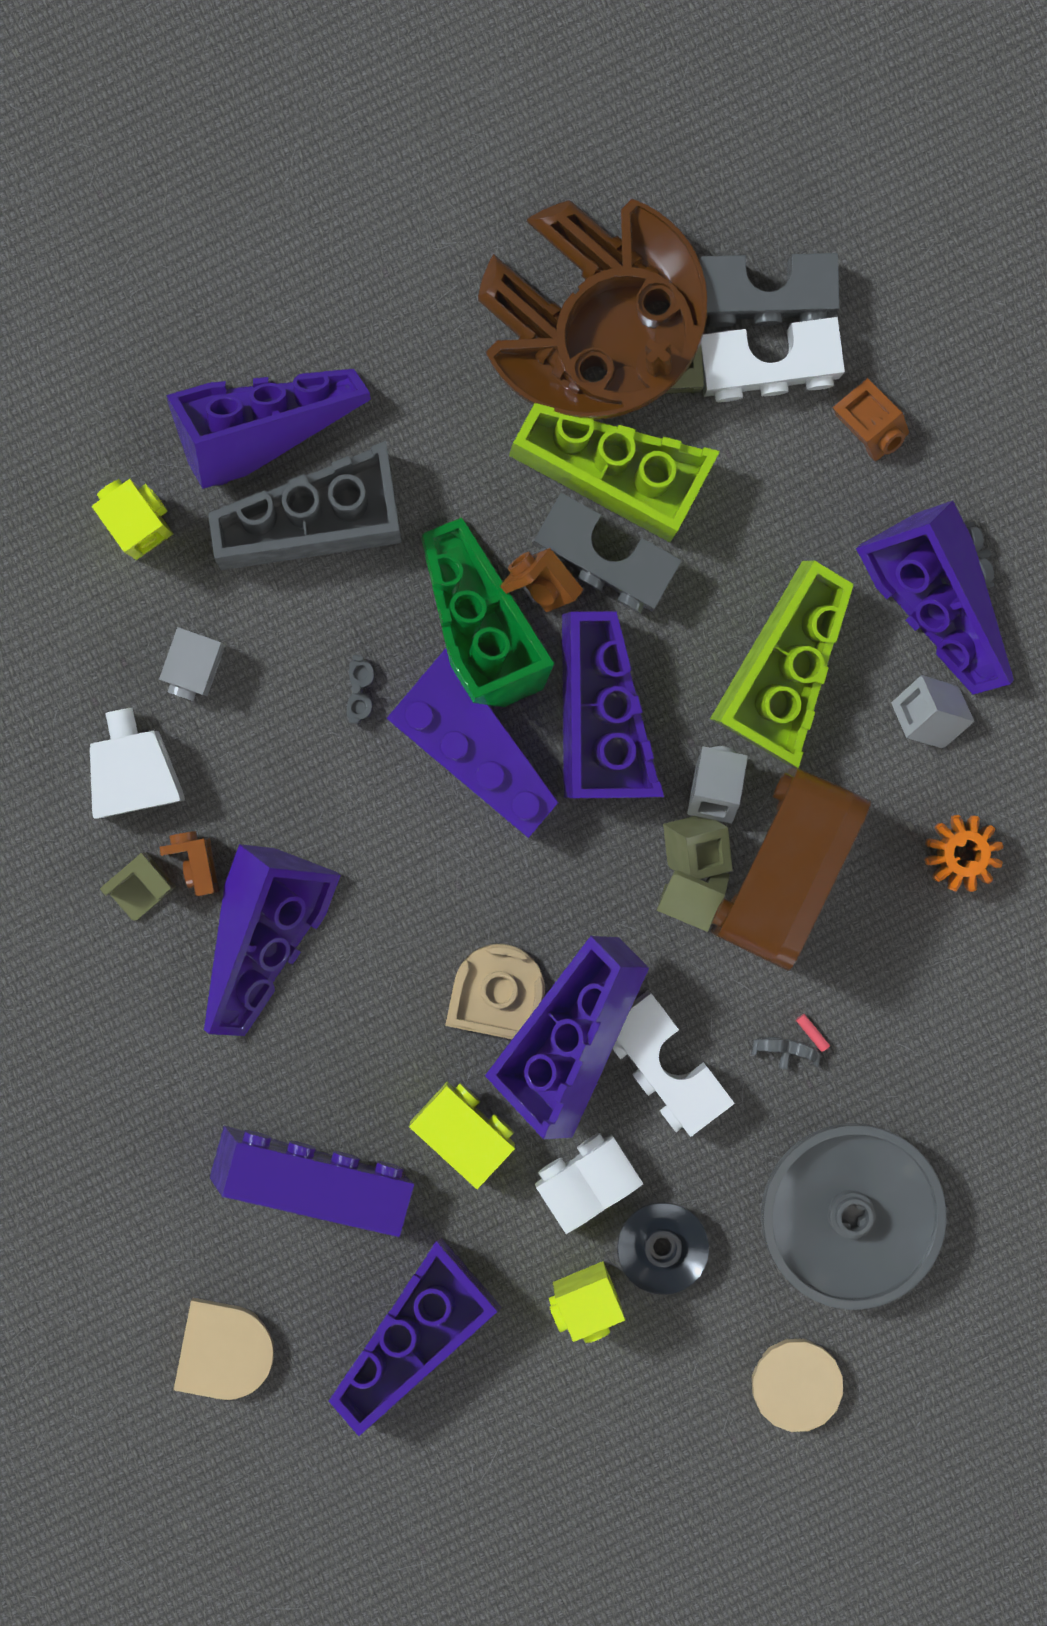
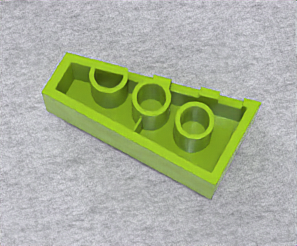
[509,403,720,542]
[710,560,854,768]

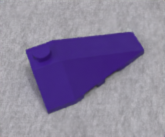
[166,369,371,489]
[204,844,341,1036]

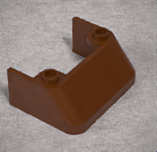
[711,768,871,971]

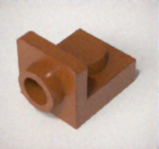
[832,378,909,461]
[500,548,583,612]
[159,831,220,896]

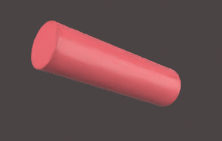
[796,1013,830,1052]

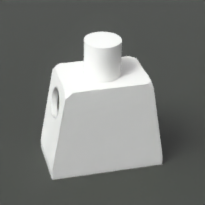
[90,708,185,819]

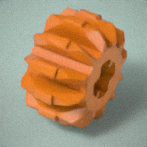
[924,815,1003,892]

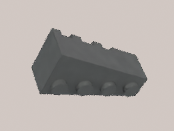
[208,441,402,570]

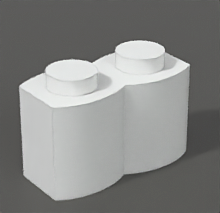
[535,1133,643,1234]

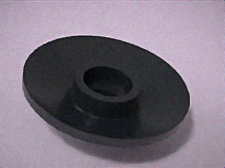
[617,1202,709,1295]

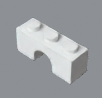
[701,317,845,402]
[613,990,735,1137]

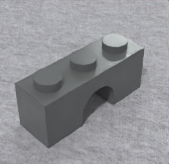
[698,253,840,327]
[533,493,682,614]

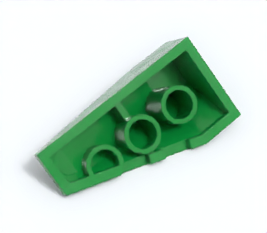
[421,517,554,707]

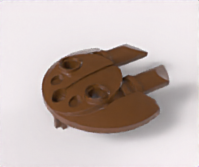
[478,199,707,420]

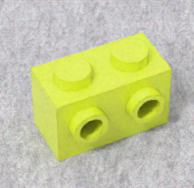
[91,479,173,560]
[409,1081,515,1189]
[549,1261,625,1343]

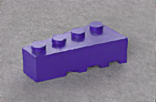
[562,611,664,798]
[386,648,558,838]
[485,936,649,1139]
[210,1125,414,1237]
[329,1238,502,1436]

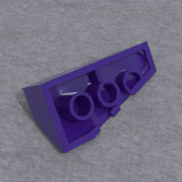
[856,500,1014,695]

